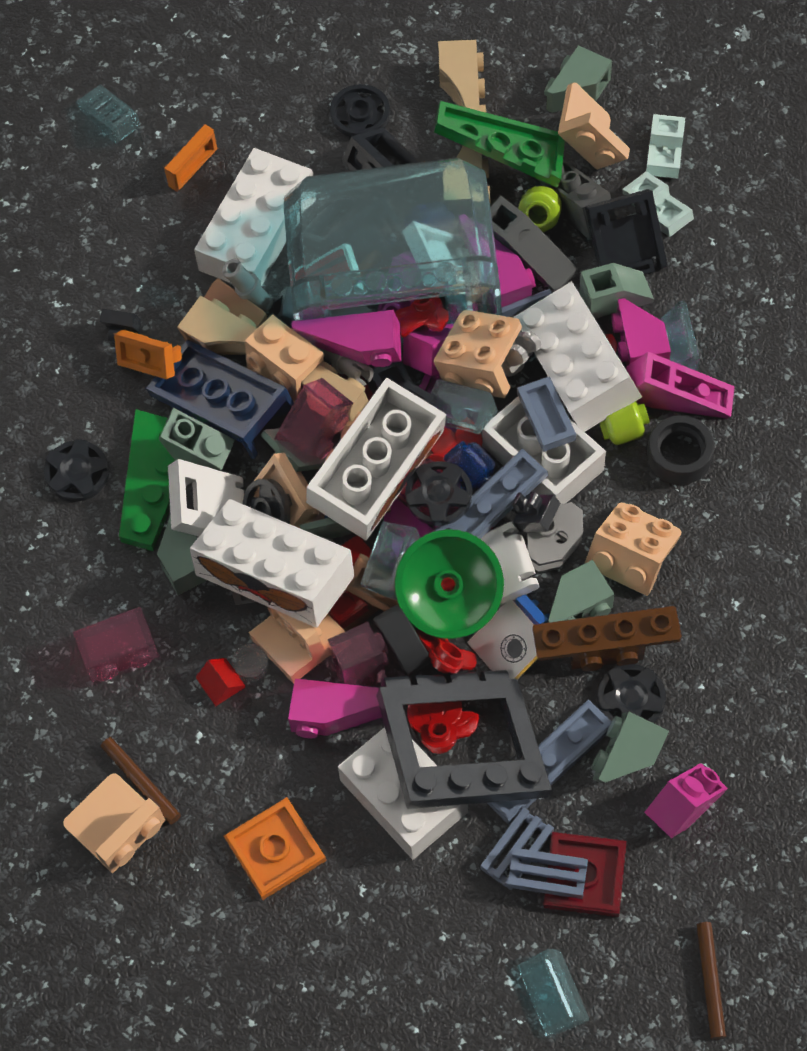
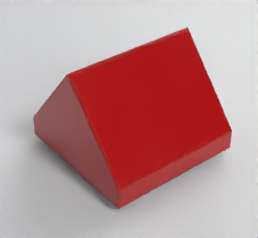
[196,658,245,707]

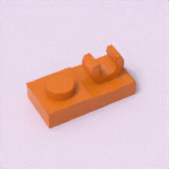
[114,330,182,380]

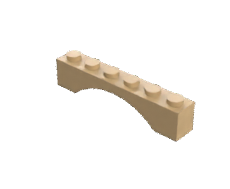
[438,40,490,220]
[177,295,369,433]

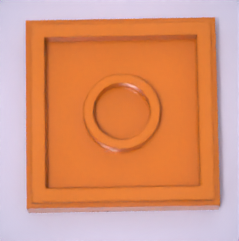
[224,797,326,900]

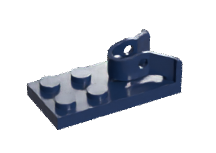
[146,340,297,459]

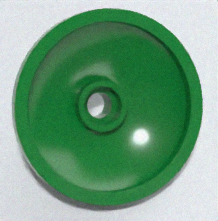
[395,529,504,639]

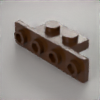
[532,606,682,671]

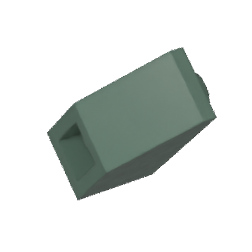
[544,45,612,113]
[579,263,654,319]
[159,408,235,471]
[157,515,207,596]
[548,560,614,623]
[591,712,669,783]

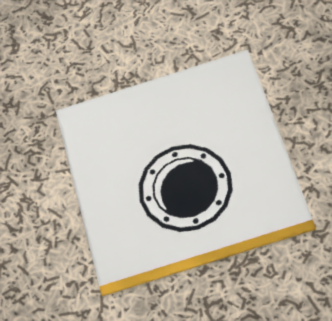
[467,598,537,680]

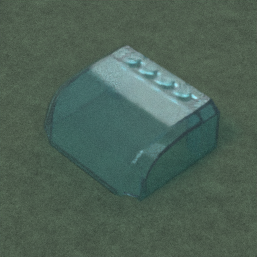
[284,158,502,321]

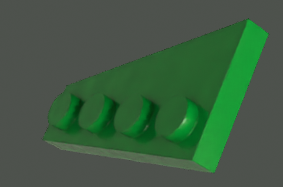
[434,101,565,188]
[119,409,175,551]

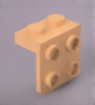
[558,82,630,169]
[434,310,522,398]
[245,314,324,413]
[585,503,682,596]
[63,774,166,874]

